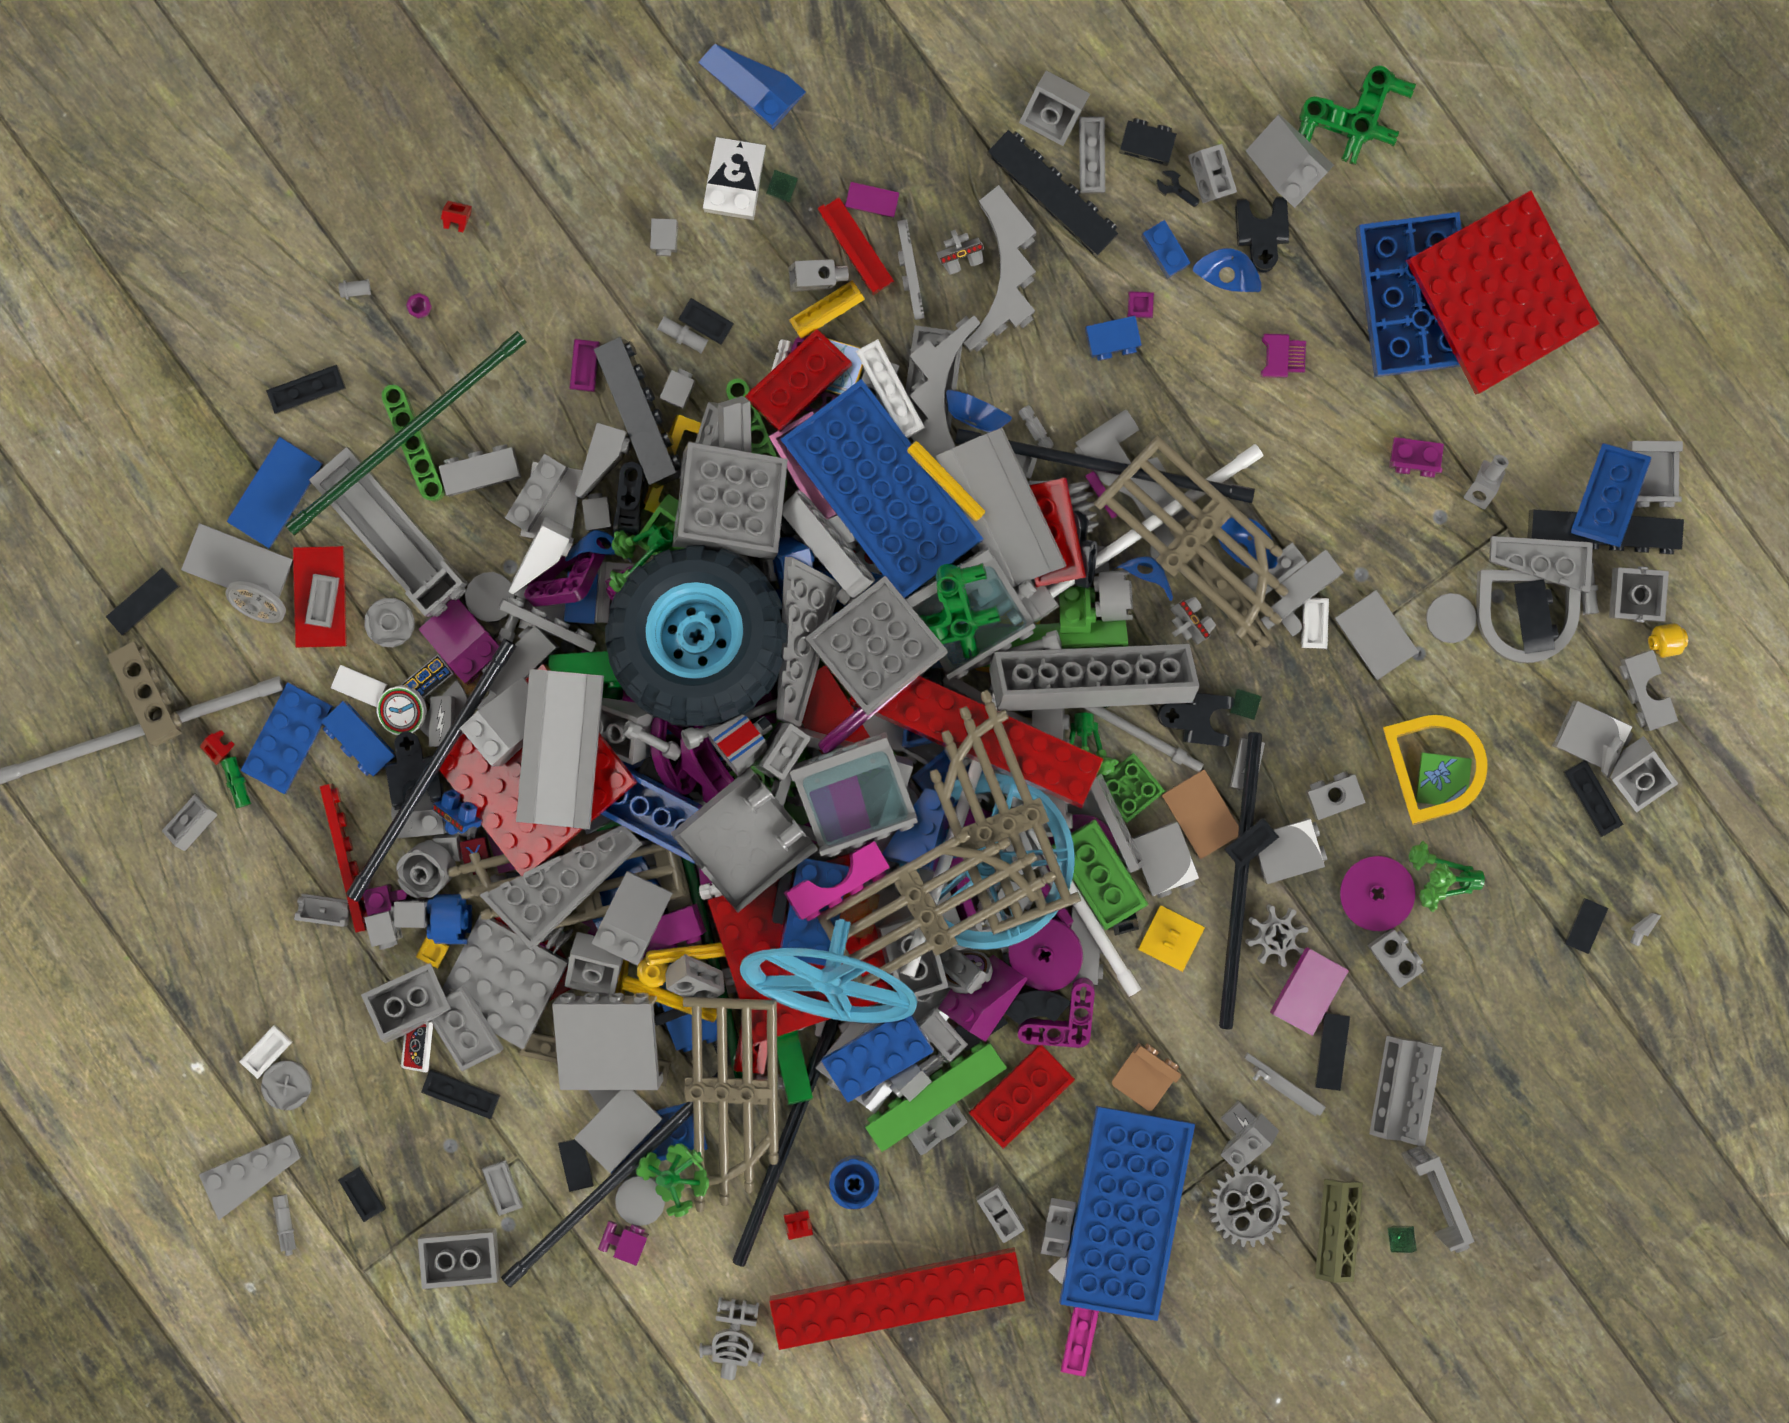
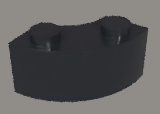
[1514,579,1559,654]
[1005,988,1071,1025]

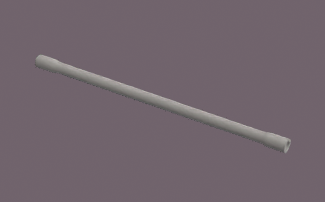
[0,676,284,784]

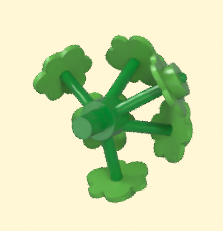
[636,1143,709,1217]

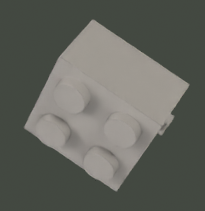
[1609,566,1669,623]

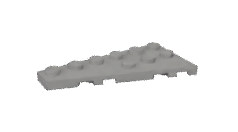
[776,557,841,727]

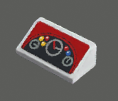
[401,1021,433,1072]

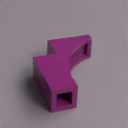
[681,726,734,803]

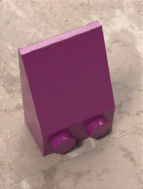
[419,599,500,685]
[938,955,1027,1042]

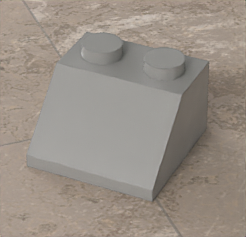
[1019,70,1090,146]
[1610,736,1678,813]
[391,783,446,838]
[565,932,623,996]

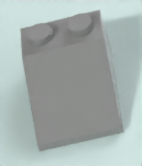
[1246,114,1334,208]
[575,423,632,499]
[460,677,528,766]
[599,697,654,765]
[592,871,673,965]
[361,963,451,1044]

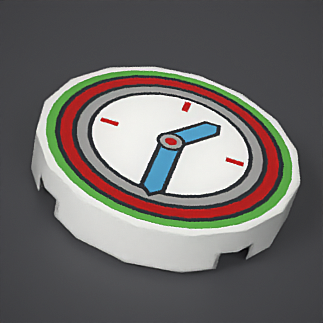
[377,685,427,735]

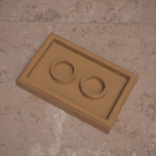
[1161,769,1239,859]

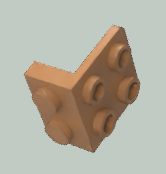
[1112,1043,1182,1111]

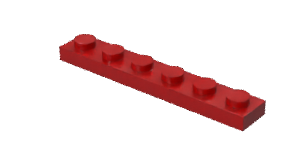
[319,783,369,933]

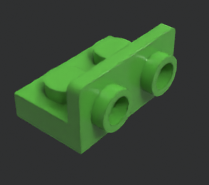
[1059,587,1096,633]

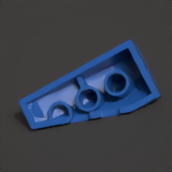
[698,44,806,130]

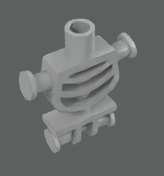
[699,1297,765,1380]

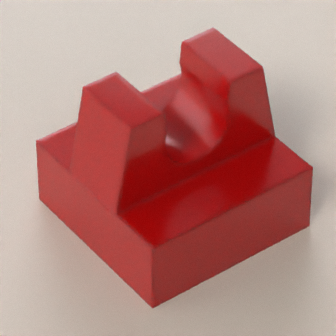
[441,201,472,233]
[200,730,235,765]
[784,1209,813,1240]

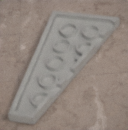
[480,826,642,950]

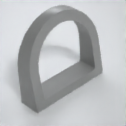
[1476,570,1581,663]

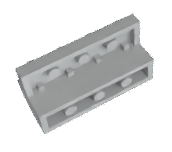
[1369,1036,1442,1146]

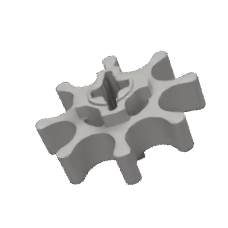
[1245,904,1308,967]

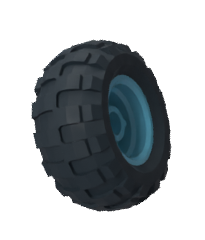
[605,545,787,728]

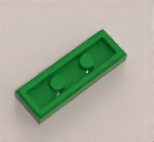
[777,1030,813,1105]

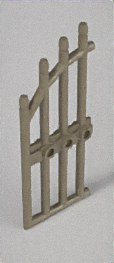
[1094,435,1289,648]
[930,690,1081,935]
[448,825,687,929]
[817,831,1057,985]
[683,997,779,1212]

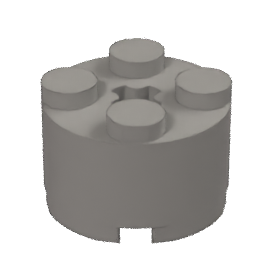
[1094,570,1133,622]
[396,840,456,898]

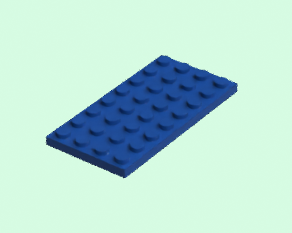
[781,379,984,599]
[1059,1106,1195,1321]

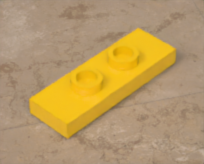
[789,280,865,339]

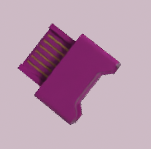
[1261,333,1306,378]

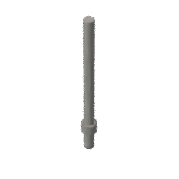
[1084,707,1204,772]

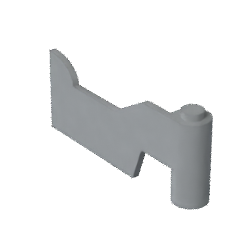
[1074,409,1195,559]

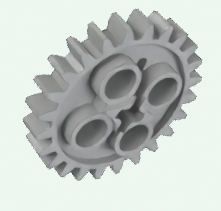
[1208,1165,1290,1247]

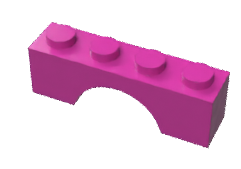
[784,841,890,921]

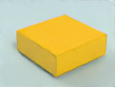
[416,936,450,969]

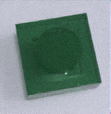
[766,170,798,203]
[1230,689,1262,720]
[1388,1226,1417,1253]

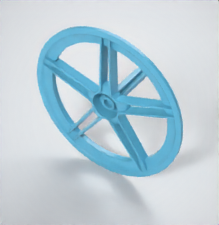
[899,774,1075,950]
[740,919,917,1023]

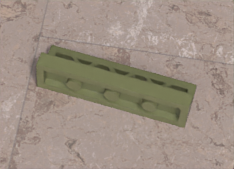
[1315,1179,1363,1283]

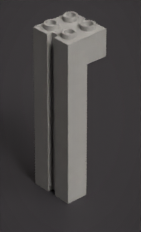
[309,447,468,617]

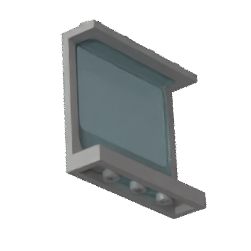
[905,547,1036,680]
[789,732,918,857]

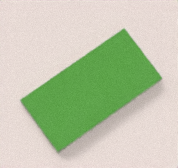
[1052,819,1149,930]

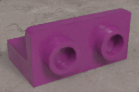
[1389,437,1444,478]

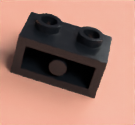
[1119,118,1177,166]

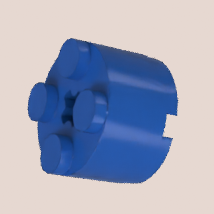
[427,894,472,944]
[829,1155,880,1209]

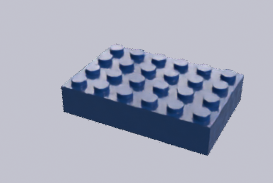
[1355,212,1462,378]

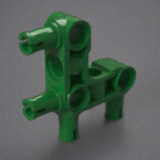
[1298,65,1416,165]
[919,563,1000,658]

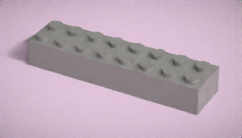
[989,644,1199,711]

